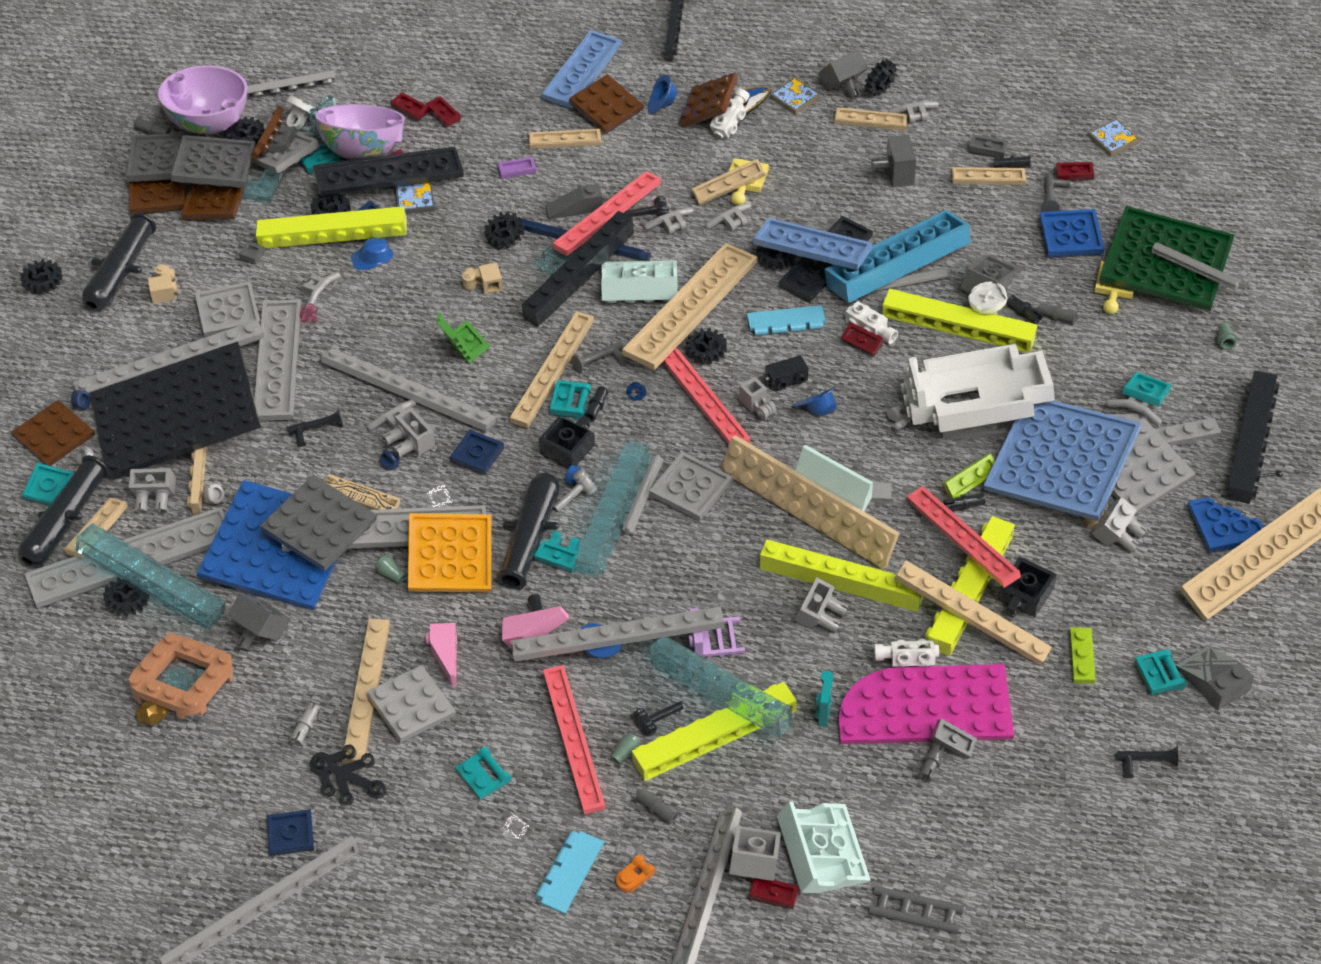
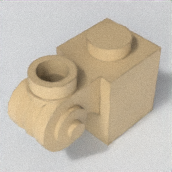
[462,263,503,294]
[148,264,178,304]

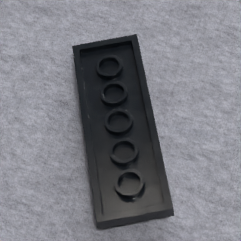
[779,216,873,302]

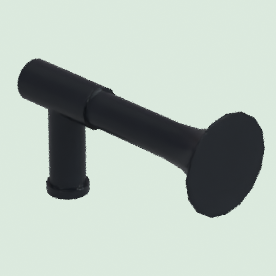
[287,407,344,447]
[1117,744,1179,779]

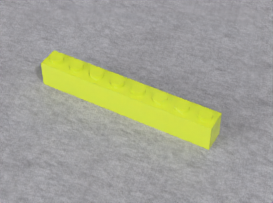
[256,206,407,248]
[882,289,1037,353]
[925,516,1015,656]
[760,539,924,612]
[632,682,797,781]

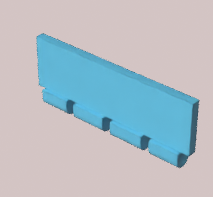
[747,305,826,336]
[535,831,604,914]

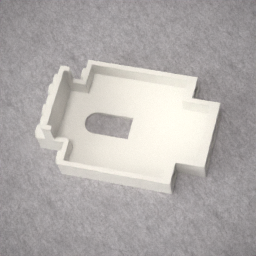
[900,344,1055,433]

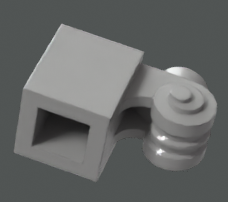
[739,377,776,421]

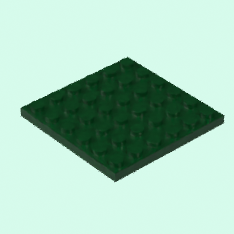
[1099,206,1235,311]

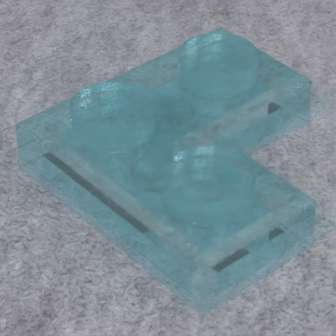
[242,169,283,202]

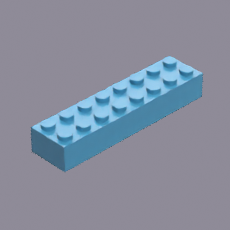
[825,210,971,303]

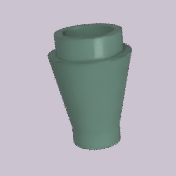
[1218,322,1237,350]
[375,555,406,584]
[610,732,641,765]

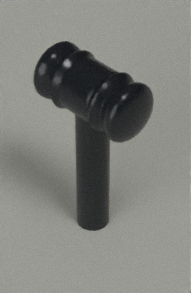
[625,196,669,217]
[632,701,684,737]

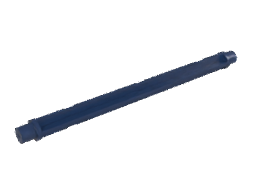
[515,218,651,261]

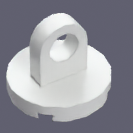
[286,96,318,130]
[968,282,1007,315]

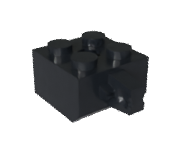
[539,415,595,468]
[998,556,1057,618]

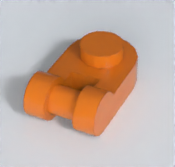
[616,854,656,893]

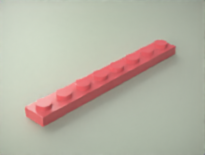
[553,171,661,256]
[662,347,750,445]
[907,486,1021,588]
[543,665,605,815]

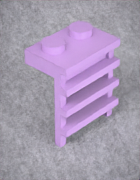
[689,608,745,659]

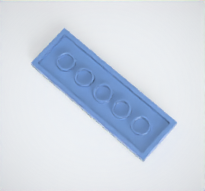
[542,30,621,109]
[753,218,872,270]

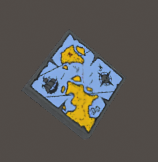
[395,181,435,214]

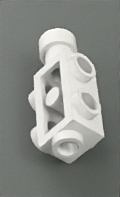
[710,88,750,139]
[845,301,898,344]
[874,639,939,667]

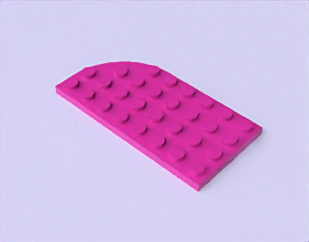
[839,664,1014,744]

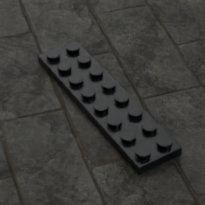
[313,147,464,196]

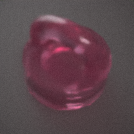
[300,303,319,322]

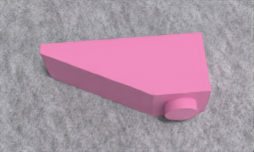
[502,606,569,649]
[426,623,457,686]

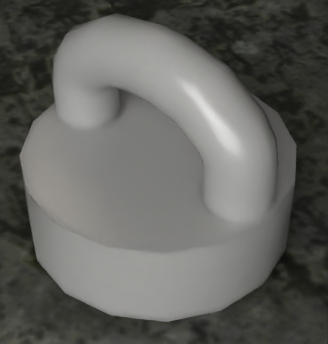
[76,446,96,465]
[204,484,224,505]

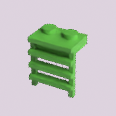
[436,313,490,363]

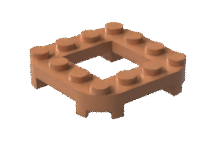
[129,633,233,719]

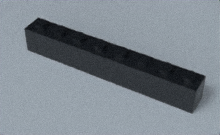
[522,211,634,327]
[1226,370,1280,504]

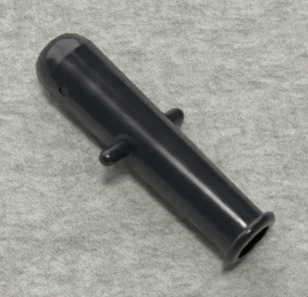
[82,212,156,311]
[18,455,109,567]
[496,473,559,590]

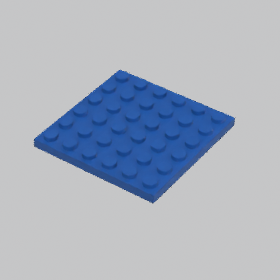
[197,480,338,610]

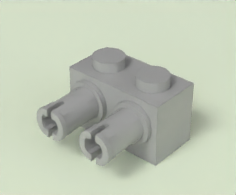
[382,407,435,458]
[129,468,176,513]
[1092,497,1147,553]
[794,577,849,633]

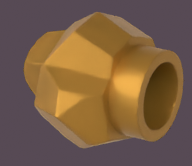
[136,701,169,726]

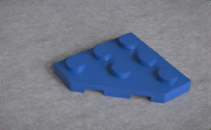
[1187,497,1264,553]

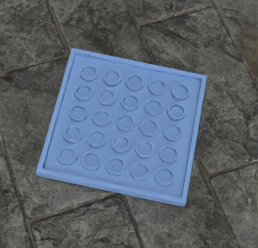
[983,401,1141,521]

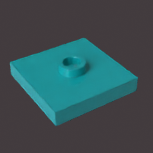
[1122,372,1172,407]
[22,463,74,506]

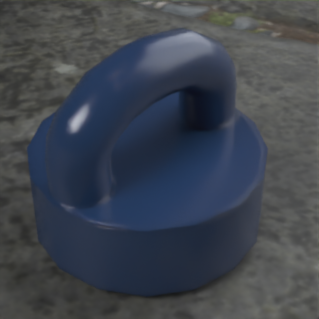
[71,390,90,409]
[380,450,400,471]

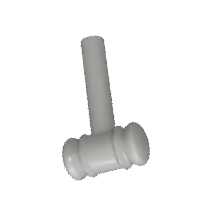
[554,469,597,512]

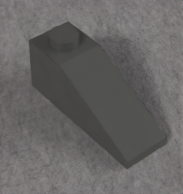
[545,183,603,220]

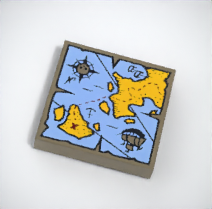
[770,77,820,115]
[1088,118,1139,157]

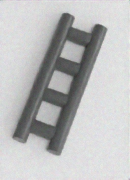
[869,886,964,934]

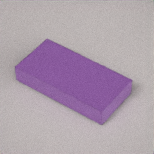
[497,157,537,179]

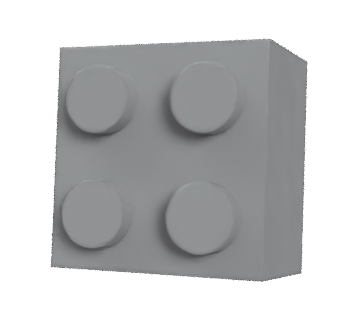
[729,826,781,881]

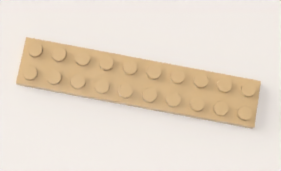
[622,243,757,370]
[721,435,900,569]
[1179,488,1321,622]

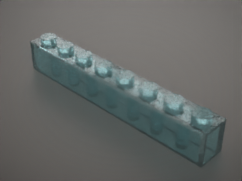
[575,440,652,578]
[76,523,226,630]
[649,637,793,738]

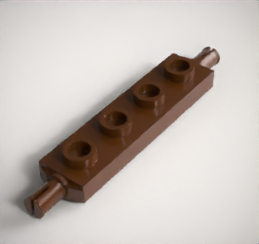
[251,106,284,159]

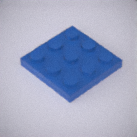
[1039,209,1105,257]

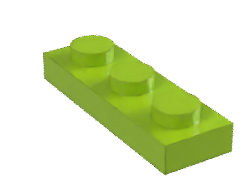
[942,454,995,498]
[1070,627,1096,684]

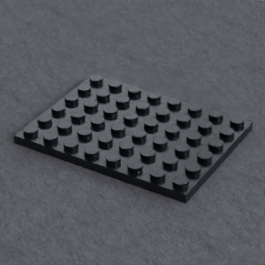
[90,341,261,480]

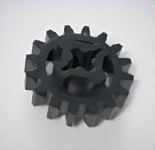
[864,59,898,97]
[226,116,265,144]
[310,193,351,215]
[484,211,525,249]
[756,246,797,270]
[20,259,63,294]
[686,328,727,364]
[103,576,149,616]

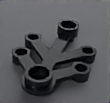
[310,744,387,806]

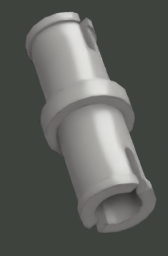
[289,703,320,746]

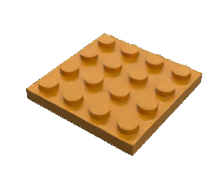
[408,513,491,592]

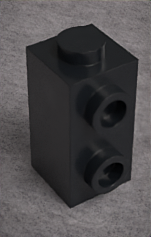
[763,355,809,391]

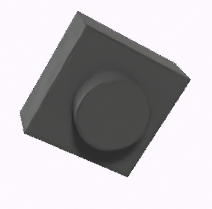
[239,241,265,264]

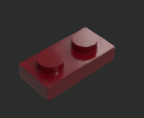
[390,92,429,121]
[426,96,461,127]
[1055,162,1095,180]
[841,322,884,357]
[750,878,799,910]

